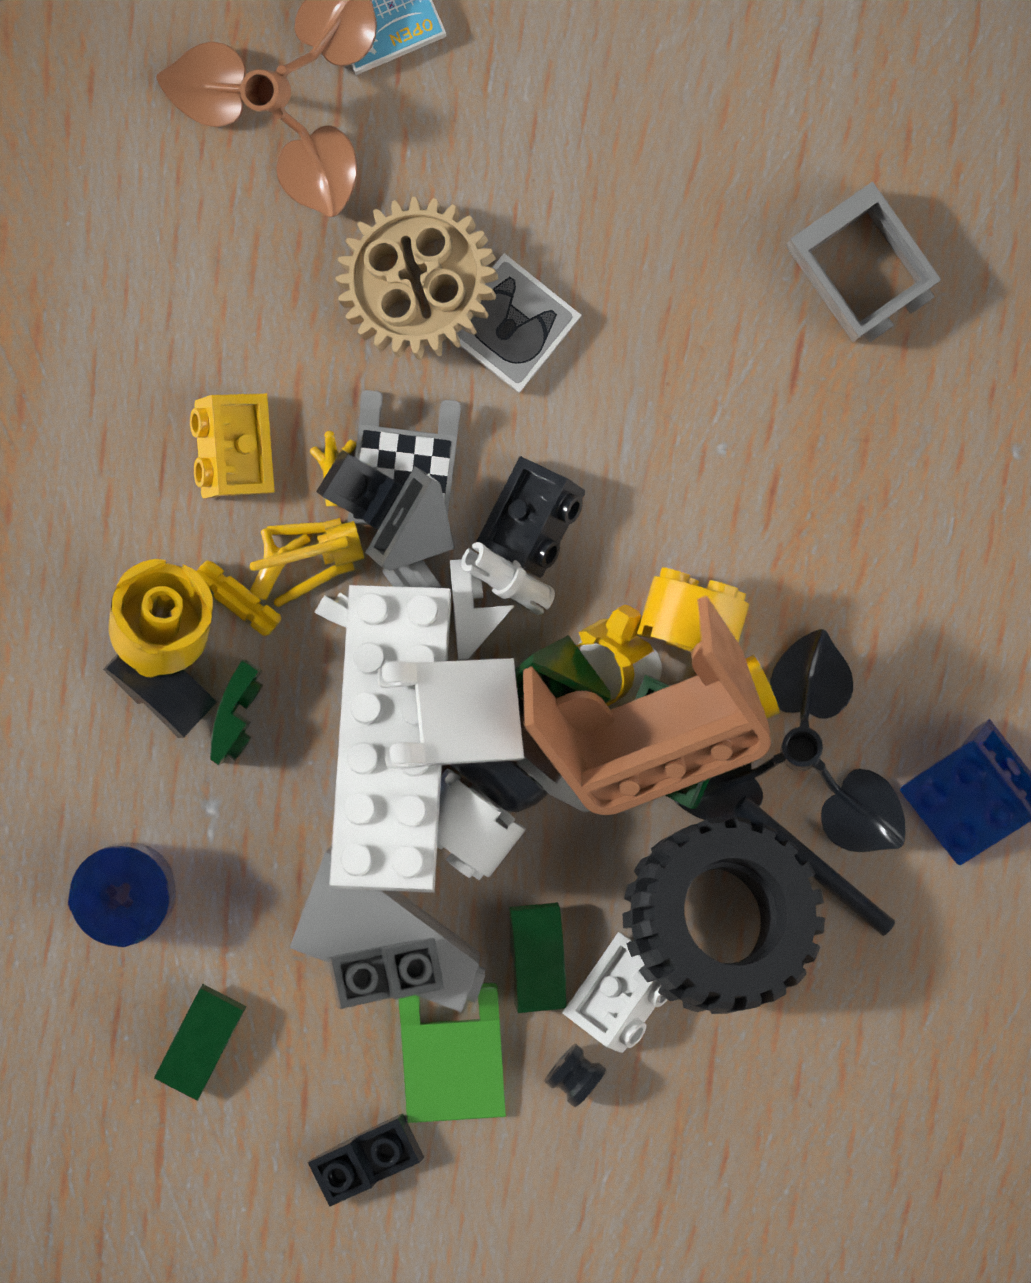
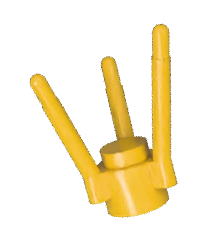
[249,518,365,607]

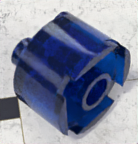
[68,842,176,947]

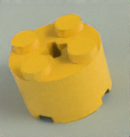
[109,559,213,677]
[637,567,750,652]

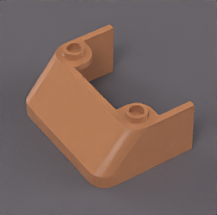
[523,596,771,815]

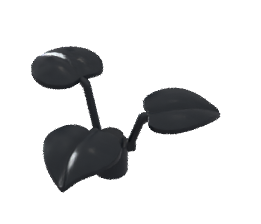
[674,629,906,853]

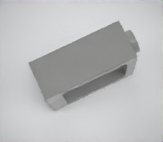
[786,181,941,342]

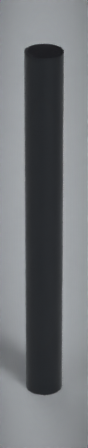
[733,796,895,936]

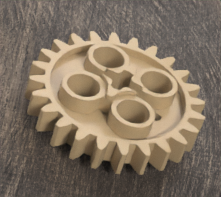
[335,197,498,360]

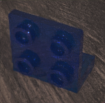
[900,718,1031,865]

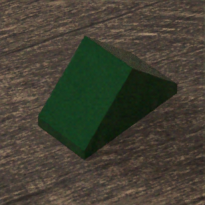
[515,635,611,703]

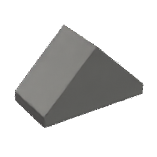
[365,466,455,571]

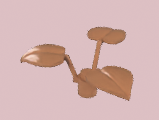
[156,0,377,217]

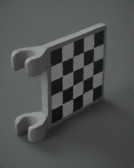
[348,390,461,525]

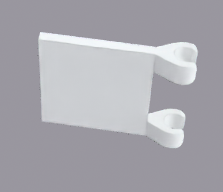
[377,658,524,769]

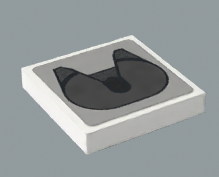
[457,253,581,394]

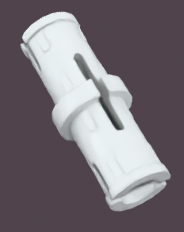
[461,542,555,615]

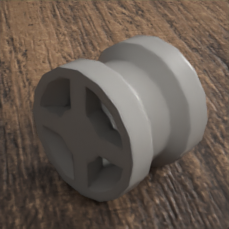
[382,560,442,588]

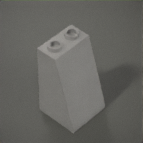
[289,845,486,1012]

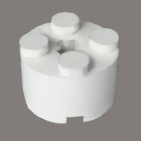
[437,768,526,880]

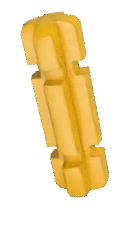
[197,560,282,636]

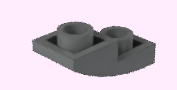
[328,937,444,1009]

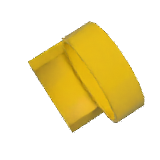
[576,604,654,706]

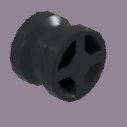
[544,1043,606,1107]

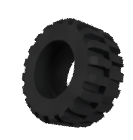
[622,817,825,1014]

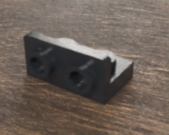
[476,456,585,578]

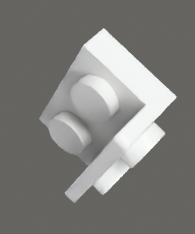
[563,932,667,1053]

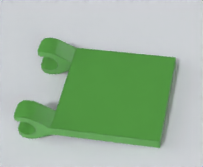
[398,982,506,1123]

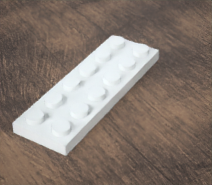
[330,585,451,892]

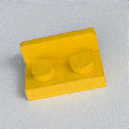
[190,393,275,499]

